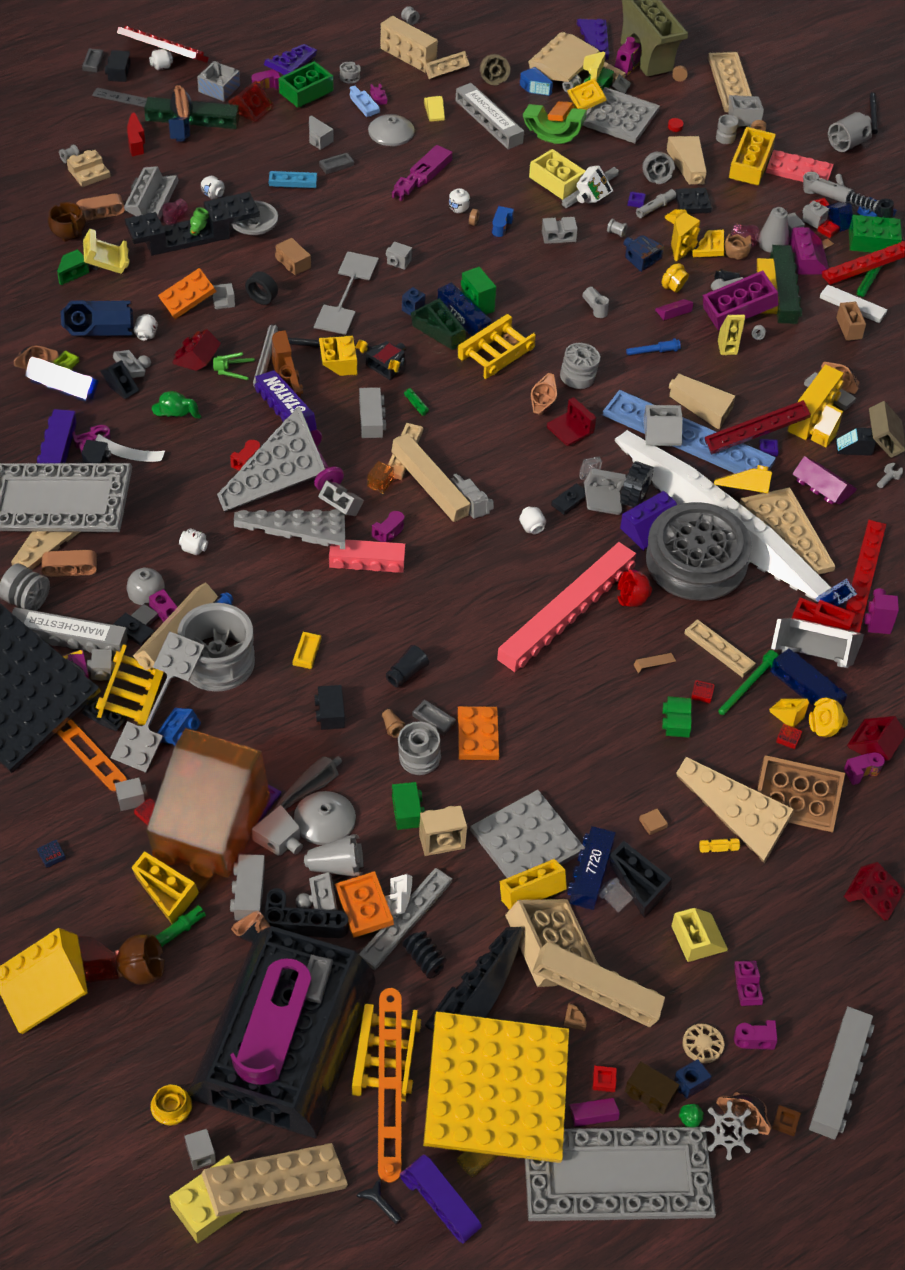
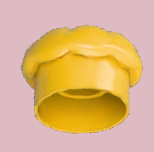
[662,263,689,293]
[151,1085,192,1126]

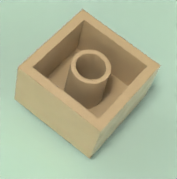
[419,805,467,856]

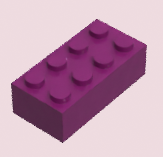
[703,270,778,330]

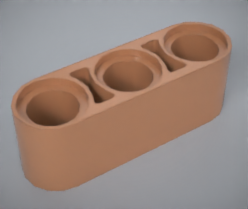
[76,194,125,221]
[41,550,97,577]

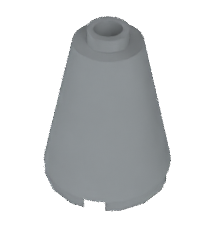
[757,207,789,253]
[304,834,363,877]

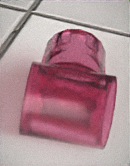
[162,198,188,224]
[731,223,759,247]

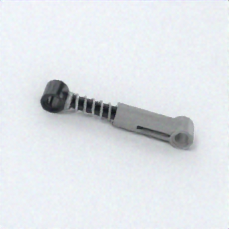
[803,172,894,218]

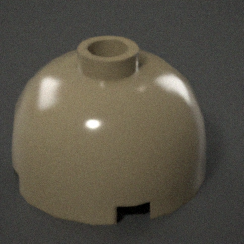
[480,54,510,85]

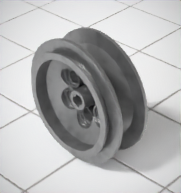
[646,502,751,601]

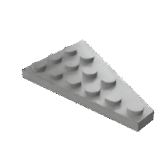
[217,406,325,512]
[234,509,345,549]

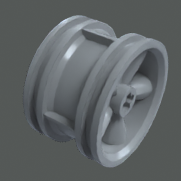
[178,603,255,691]

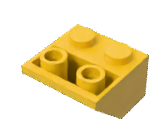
[671,212,700,261]
[319,336,357,376]

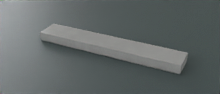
[359,868,452,971]

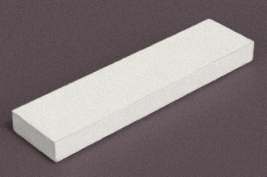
[820,285,887,323]

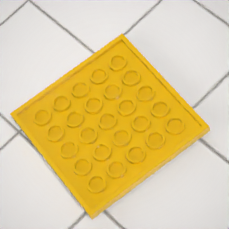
[423,1012,569,1163]

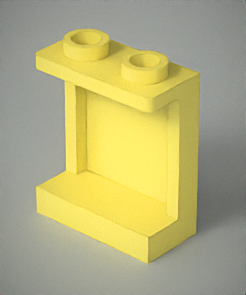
[83,228,130,274]

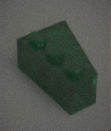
[411,298,466,350]

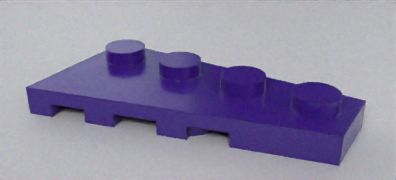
[577,19,609,60]
[264,44,317,75]

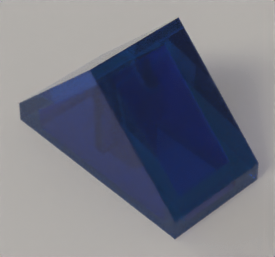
[825,202,853,232]
[815,578,857,606]

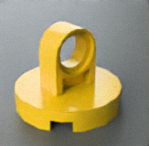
[809,697,848,737]

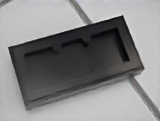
[551,483,586,515]
[113,612,155,646]

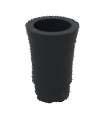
[386,645,429,688]

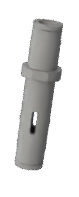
[636,189,676,218]

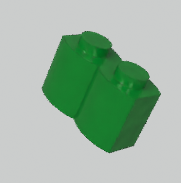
[662,696,691,738]

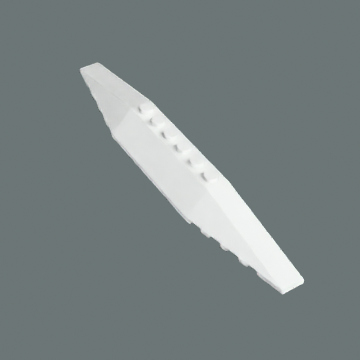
[615,430,838,603]

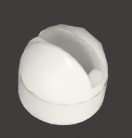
[752,325,766,340]

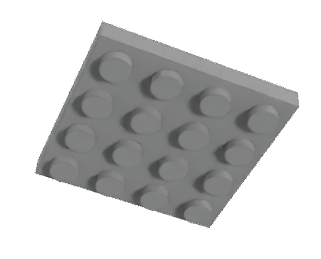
[583,87,660,143]
[470,790,585,878]

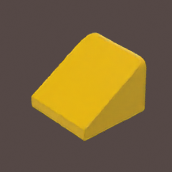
[665,209,687,224]

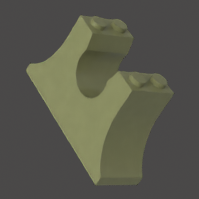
[620,0,688,76]

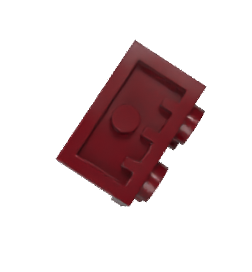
[844,862,904,920]

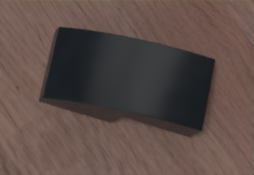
[82,696,128,731]

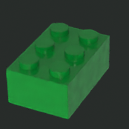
[279,61,333,108]
[849,215,902,252]

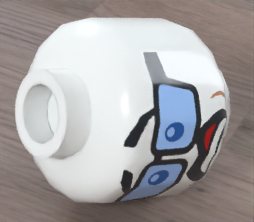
[201,176,225,199]
[449,188,470,213]

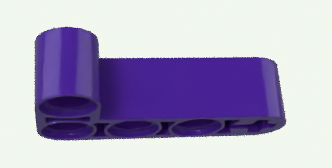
[400,1155,482,1243]

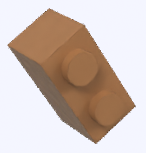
[275,238,311,275]
[836,301,866,340]

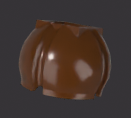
[48,202,86,242]
[115,934,165,985]

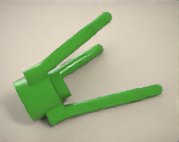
[213,352,255,380]

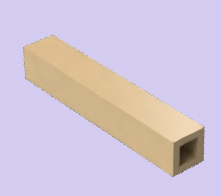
[391,433,471,522]
[133,583,218,670]

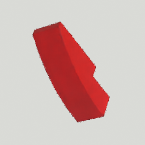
[127,113,145,157]
[792,597,855,629]

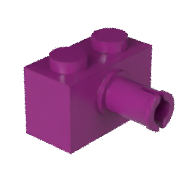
[865,588,899,634]

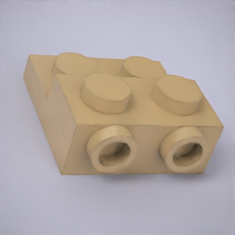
[67,150,111,187]

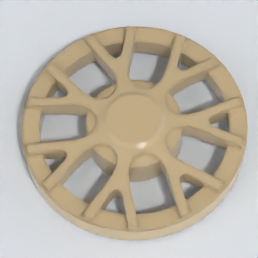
[683,1024,724,1063]

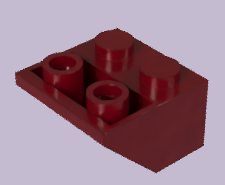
[172,329,221,371]

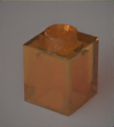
[367,461,394,493]

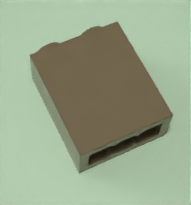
[869,401,905,458]

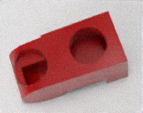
[230,440,260,471]

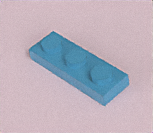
[269,171,317,188]

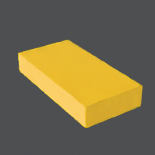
[293,632,322,669]

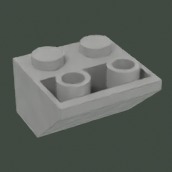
[643,405,682,446]

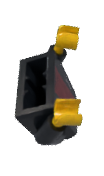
[355,340,406,380]

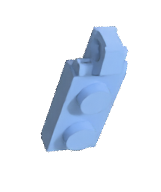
[350,86,380,117]

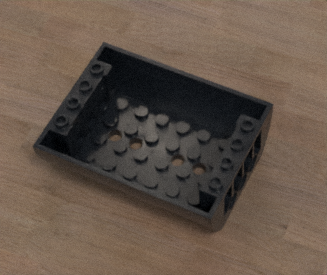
[188,926,375,1139]

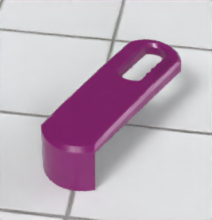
[230,959,312,1085]

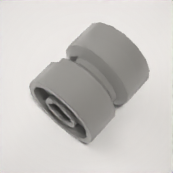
[716,114,738,144]

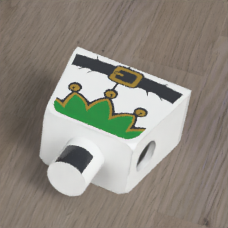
[576,165,613,203]

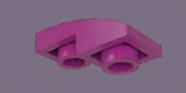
[734,961,763,1006]

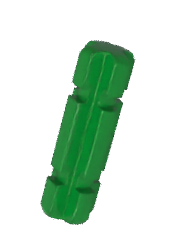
[404,388,429,416]

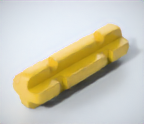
[699,838,740,853]

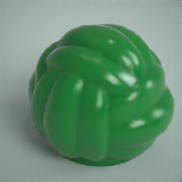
[679,1104,704,1128]

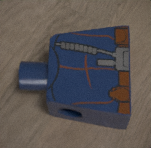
[623,235,664,272]

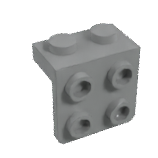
[584,468,626,515]

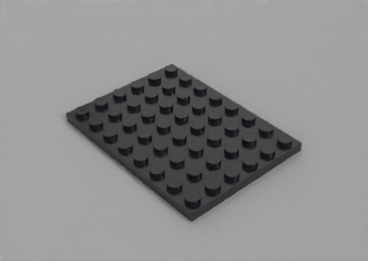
[0,604,101,773]

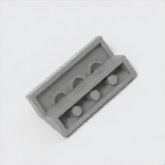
[124,166,179,219]

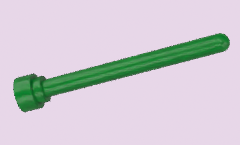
[718,650,780,715]

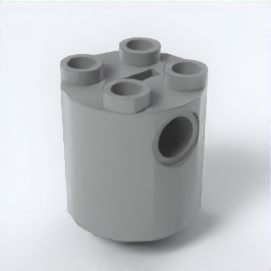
[828,112,872,152]

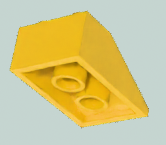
[714,465,772,493]

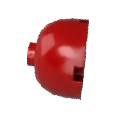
[617,569,652,607]

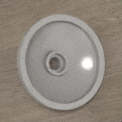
[369,114,414,146]
[230,201,278,235]
[294,791,356,845]

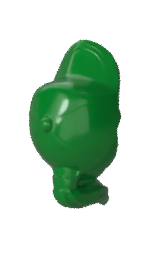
[152,391,201,419]

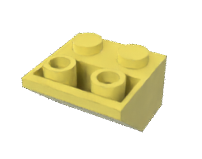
[672,908,728,962]

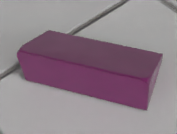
[655,299,693,320]
[569,1098,620,1127]

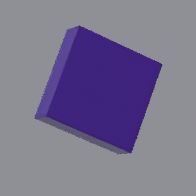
[628,192,646,208]
[759,439,778,457]

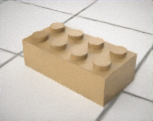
[381,16,438,73]

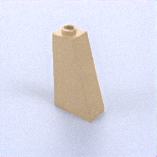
[667,136,706,184]
[669,374,735,429]

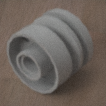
[560,343,600,389]
[0,563,50,611]
[398,721,441,775]

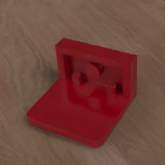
[547,397,596,446]

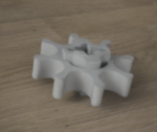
[700,1100,758,1160]

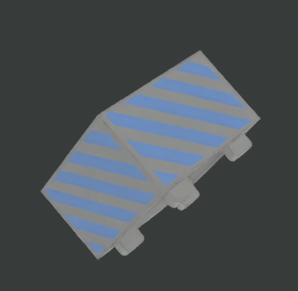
[197,61,240,101]

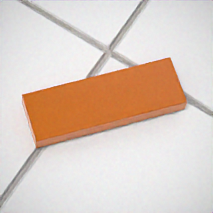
[548,101,573,121]

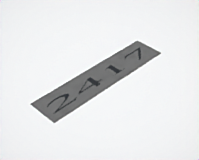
[92,88,152,107]

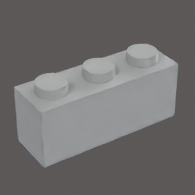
[359,388,386,438]
[230,854,265,921]

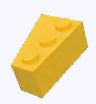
[132,851,199,924]

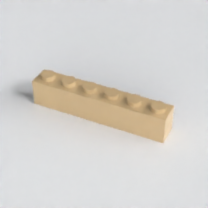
[533,942,665,1027]

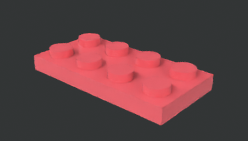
[766,150,834,182]

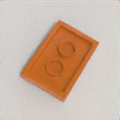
[158,268,217,319]
[458,706,499,760]
[335,871,394,938]

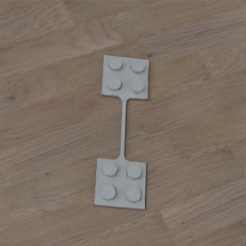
[314,251,379,335]
[110,631,205,773]

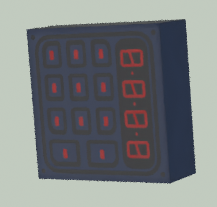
[37,840,66,868]

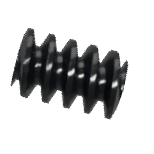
[402,931,447,979]

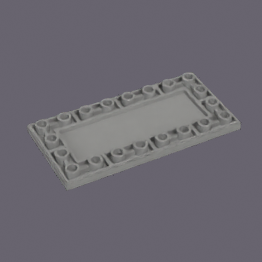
[0,463,132,532]
[525,1127,716,1221]

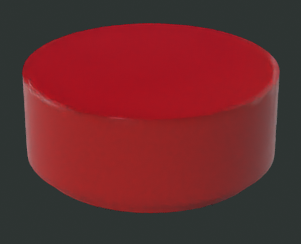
[668,118,684,132]

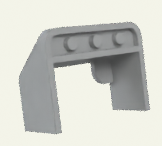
[771,618,864,668]

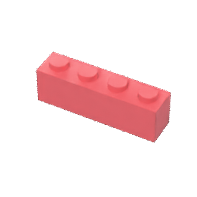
[329,540,405,573]

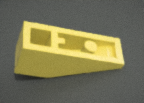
[718,315,745,355]

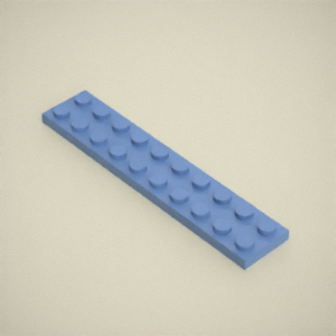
[603,390,776,473]

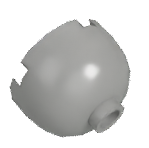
[642,151,675,184]
[127,567,165,605]

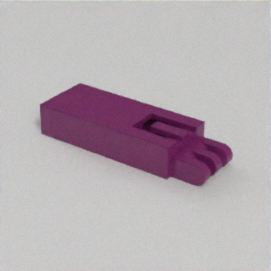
[407,145,453,188]

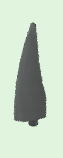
[273,756,342,811]

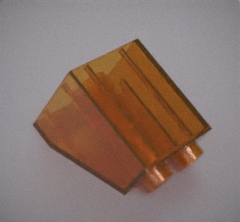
[147,728,271,878]

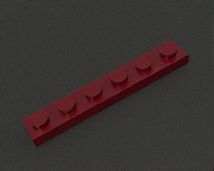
[704,400,811,455]

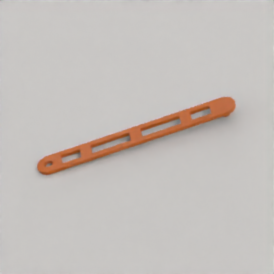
[56,719,127,791]
[378,988,402,1183]

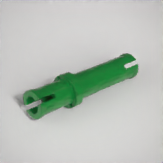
[155,905,206,947]

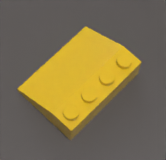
[0,928,88,1034]

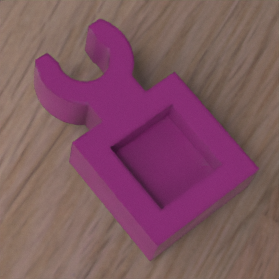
[370,84,387,105]
[392,177,415,201]

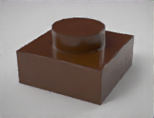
[185,865,213,894]
[772,1105,801,1136]

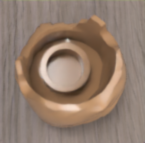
[724,233,751,260]

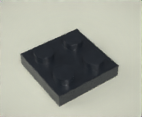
[675,187,712,214]

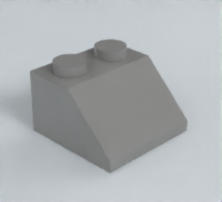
[729,95,764,128]

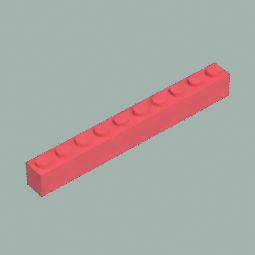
[497,542,636,672]

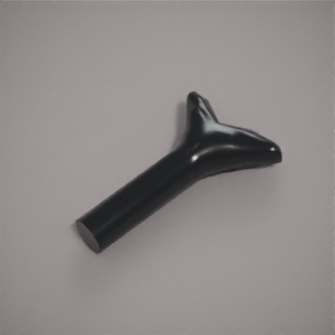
[357,1179,403,1225]

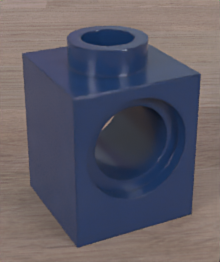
[169,117,190,141]
[402,287,426,318]
[674,1059,712,1099]

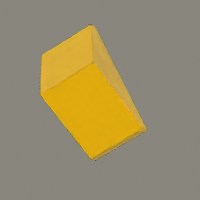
[769,699,809,728]

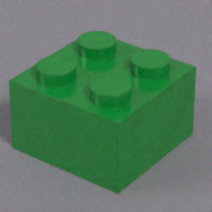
[460,267,496,318]

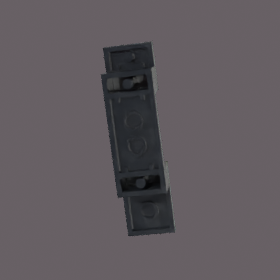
[124,192,260,256]

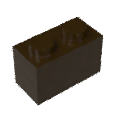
[625,1061,680,1115]

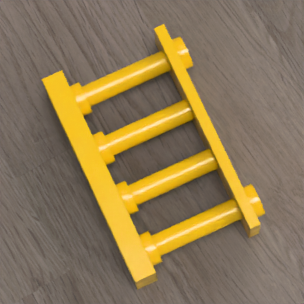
[458,314,536,379]
[96,645,164,726]
[352,1004,421,1102]

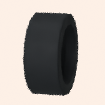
[245,271,278,305]

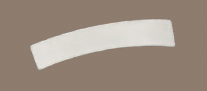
[96,434,165,462]

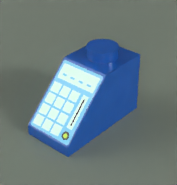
[520,67,553,96]

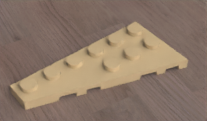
[740,487,835,575]
[11,531,80,569]
[676,757,794,863]

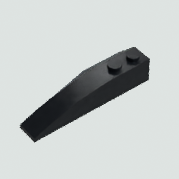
[425,927,523,1032]

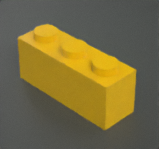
[500,859,567,910]

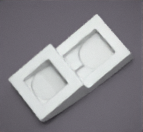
[385,874,412,916]

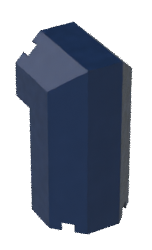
[61,300,134,336]

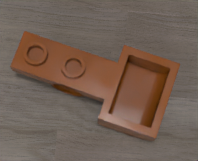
[272,330,303,399]

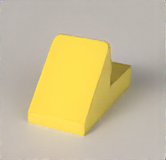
[583,52,606,81]
[424,96,445,122]

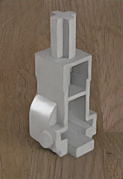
[451,474,494,519]

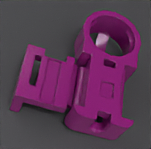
[72,425,111,452]

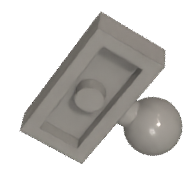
[113,350,151,378]
[295,872,338,911]

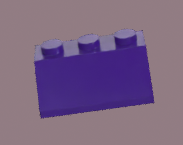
[620,491,677,551]

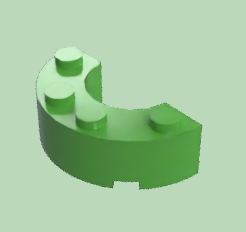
[523,104,587,144]

